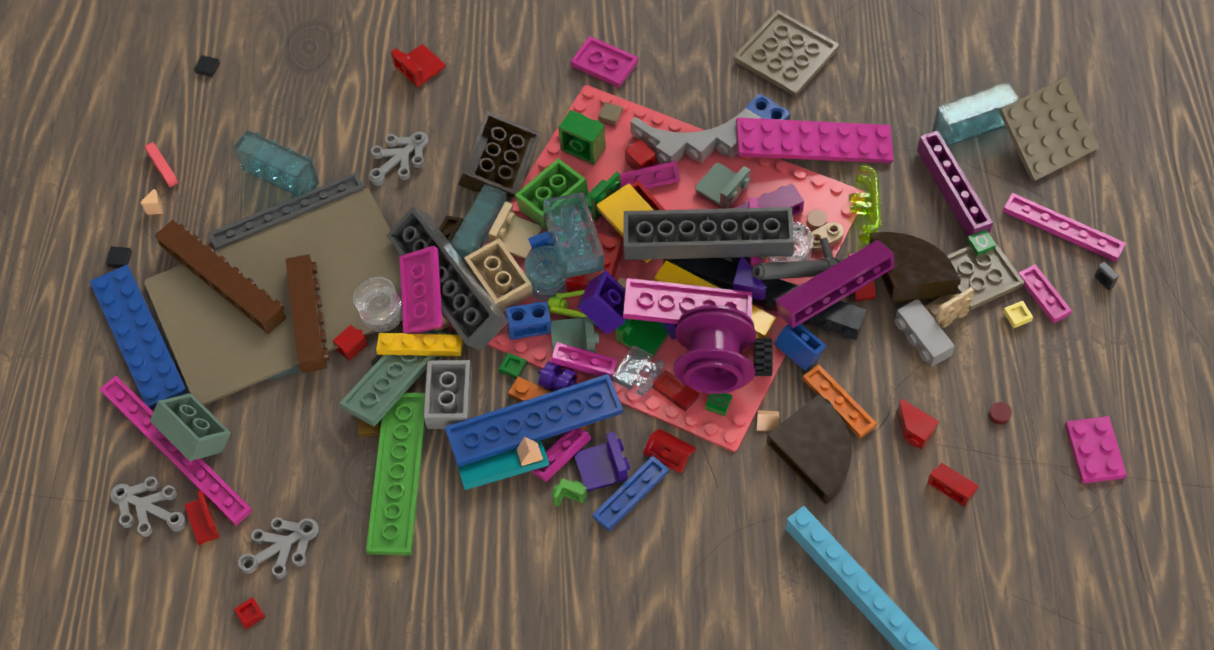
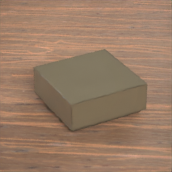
[598,102,623,126]

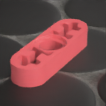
[144,142,178,188]

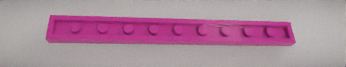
[100,376,253,526]

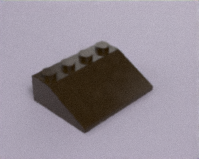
[458,111,541,197]

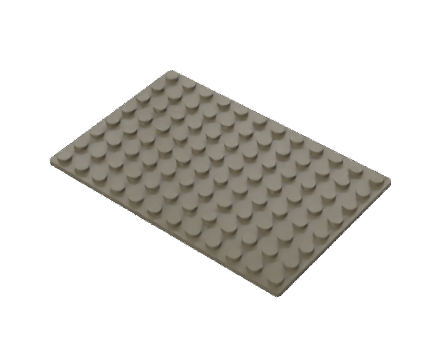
[144,188,403,406]

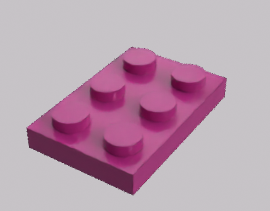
[570,36,639,88]
[1065,416,1127,484]

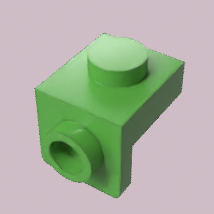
[552,478,587,507]

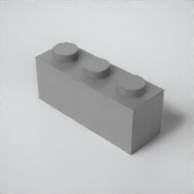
[895,299,955,367]

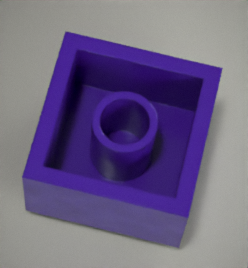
[578,270,626,335]

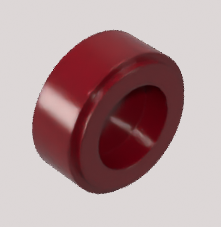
[989,402,1012,425]

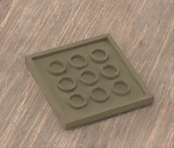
[733,10,840,97]
[998,77,1099,182]

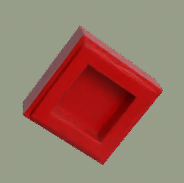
[233,597,265,629]

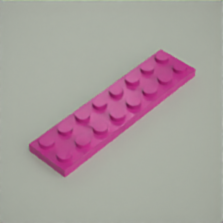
[736,117,894,163]

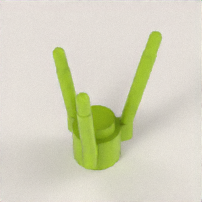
[548,290,587,318]

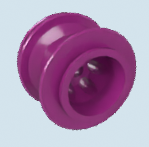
[673,305,757,394]

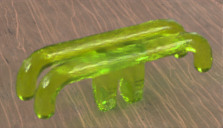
[849,165,881,242]

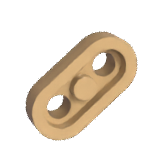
[806,222,844,252]

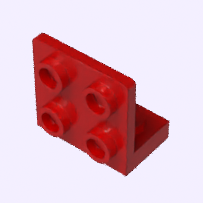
[391,44,446,88]

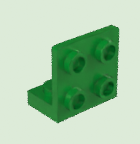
[577,171,621,221]
[616,319,669,359]

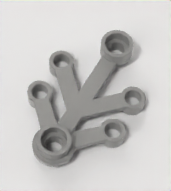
[369,132,429,186]
[110,477,187,537]
[238,517,319,579]

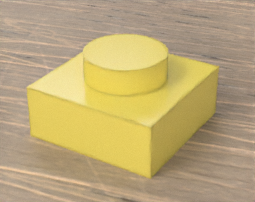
[1003,301,1033,329]

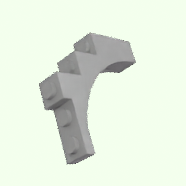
[630,108,761,164]

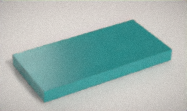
[458,440,549,490]

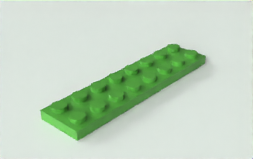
[366,393,425,556]

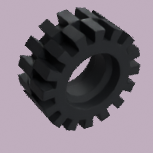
[754,338,773,376]

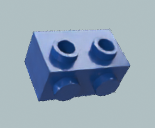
[774,324,827,371]

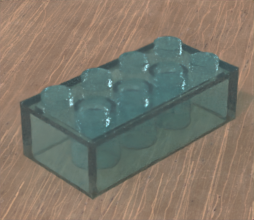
[932,83,1019,147]
[234,130,319,196]
[543,192,604,278]

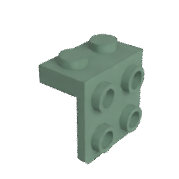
[695,163,751,209]
[551,316,599,353]

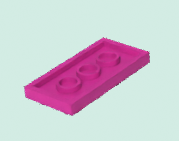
[399,246,443,334]

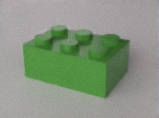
[515,158,589,230]

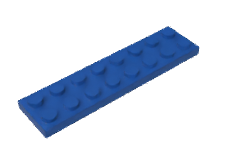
[89,264,188,410]
[445,374,623,467]

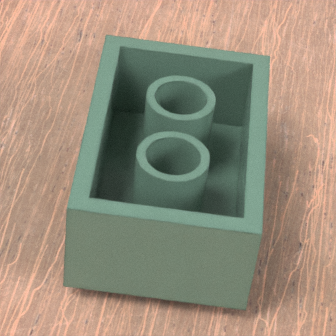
[150,393,231,461]

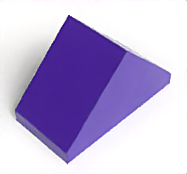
[733,257,766,300]

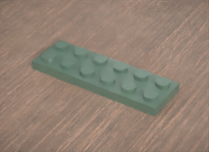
[339,329,446,427]

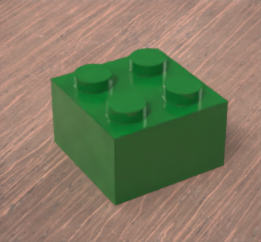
[558,110,606,165]

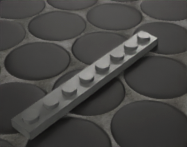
[208,172,364,250]

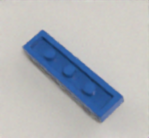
[592,456,669,532]

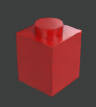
[625,140,655,170]
[333,325,368,361]

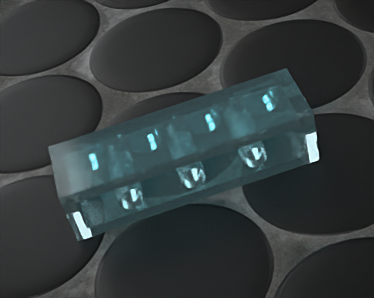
[450,184,509,262]

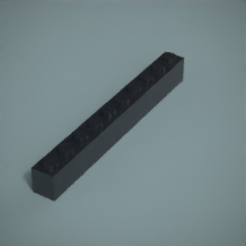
[663,258,867,341]

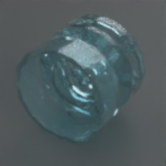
[524,246,568,301]

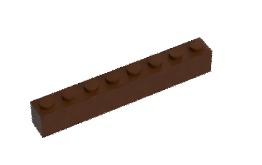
[154,220,286,334]

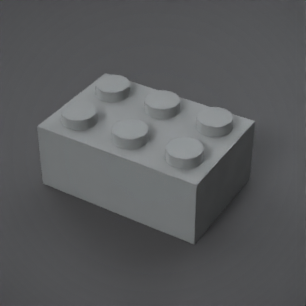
[424,360,472,429]

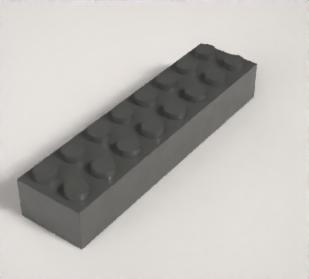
[386,207,509,351]
[624,207,794,260]

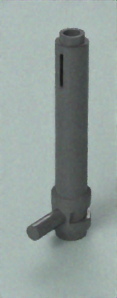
[752,238,844,280]

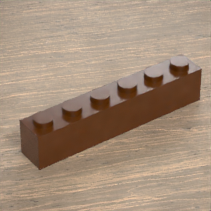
[285,254,330,373]

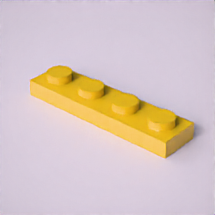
[376,333,463,356]

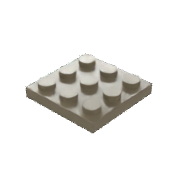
[947,237,1024,311]

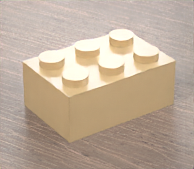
[464,238,533,312]

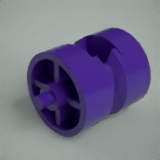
[538,361,577,391]

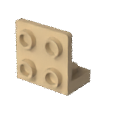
[488,201,542,260]
[925,287,975,328]

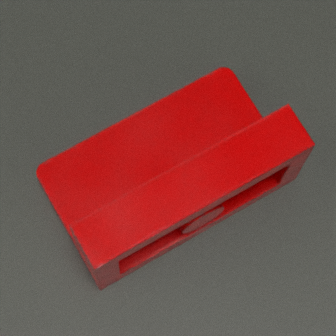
[643,429,697,473]
[927,463,979,507]
[184,490,220,545]

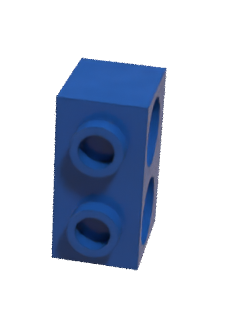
[745,93,790,120]
[505,301,551,340]

